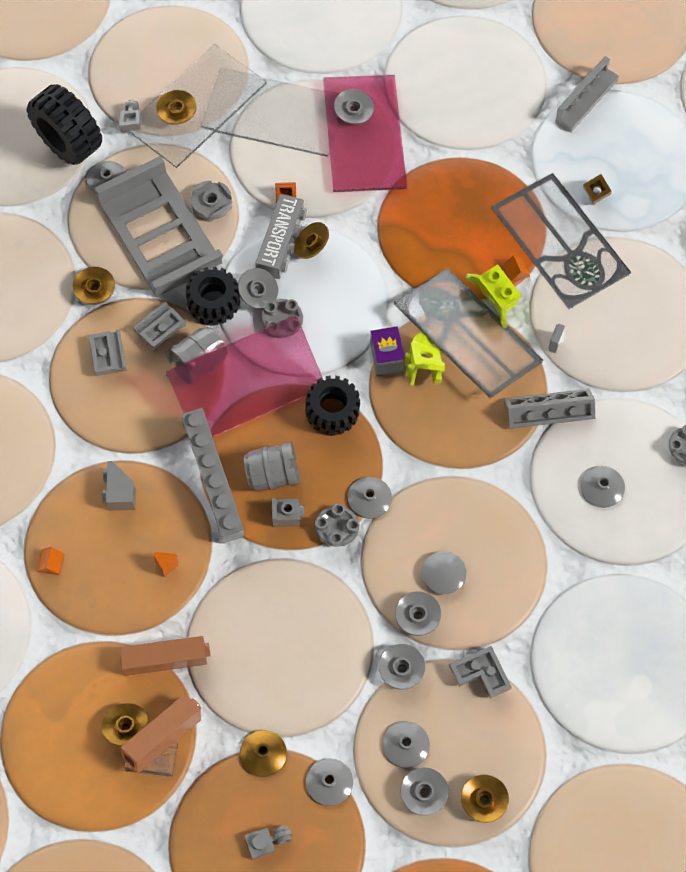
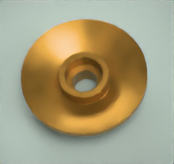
[156,90,197,125]
[294,222,329,259]
[73,267,115,305]
[102,703,149,747]
[240,730,287,777]
[461,775,509,823]

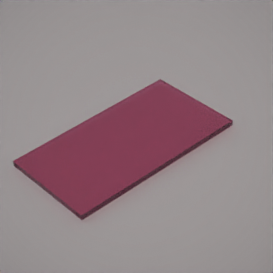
[323,75,407,192]
[166,315,323,437]

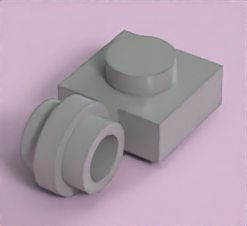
[119,99,142,131]
[245,826,293,860]

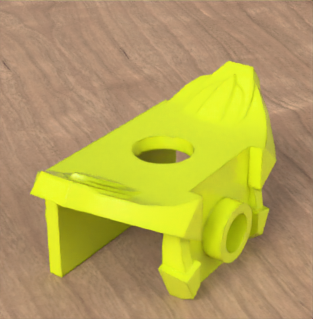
[466,264,522,328]
[403,331,445,386]

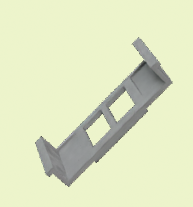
[95,156,223,297]

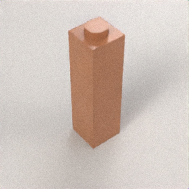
[120,636,211,676]
[121,694,201,773]

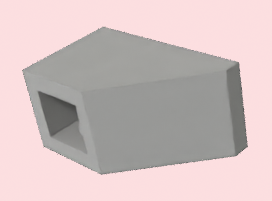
[102,461,136,511]

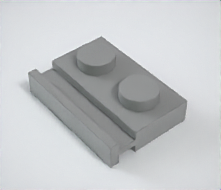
[133,301,186,350]
[89,330,127,376]

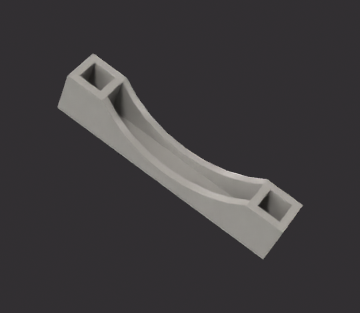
[181,408,244,544]

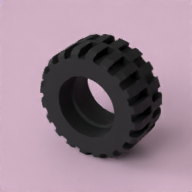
[26,84,103,165]

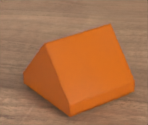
[275,182,296,203]
[502,255,530,282]
[37,547,64,575]
[154,552,178,576]

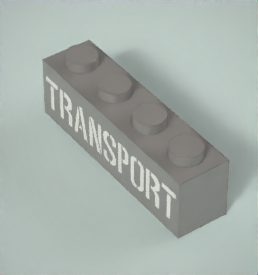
[255,194,307,279]

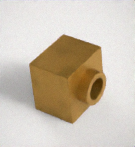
[583,174,612,205]

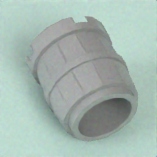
[166,327,228,385]
[244,442,300,491]

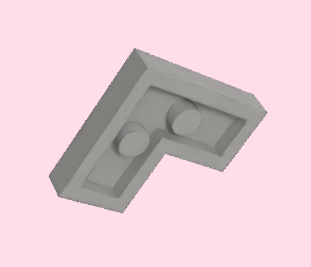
[449,646,512,698]

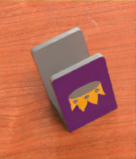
[370,326,405,376]

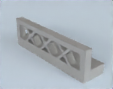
[555,56,619,132]
[504,389,595,429]

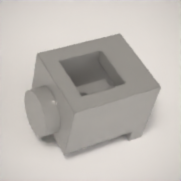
[272,498,304,527]

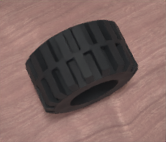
[185,267,240,325]
[305,375,360,436]

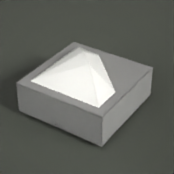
[548,324,565,353]

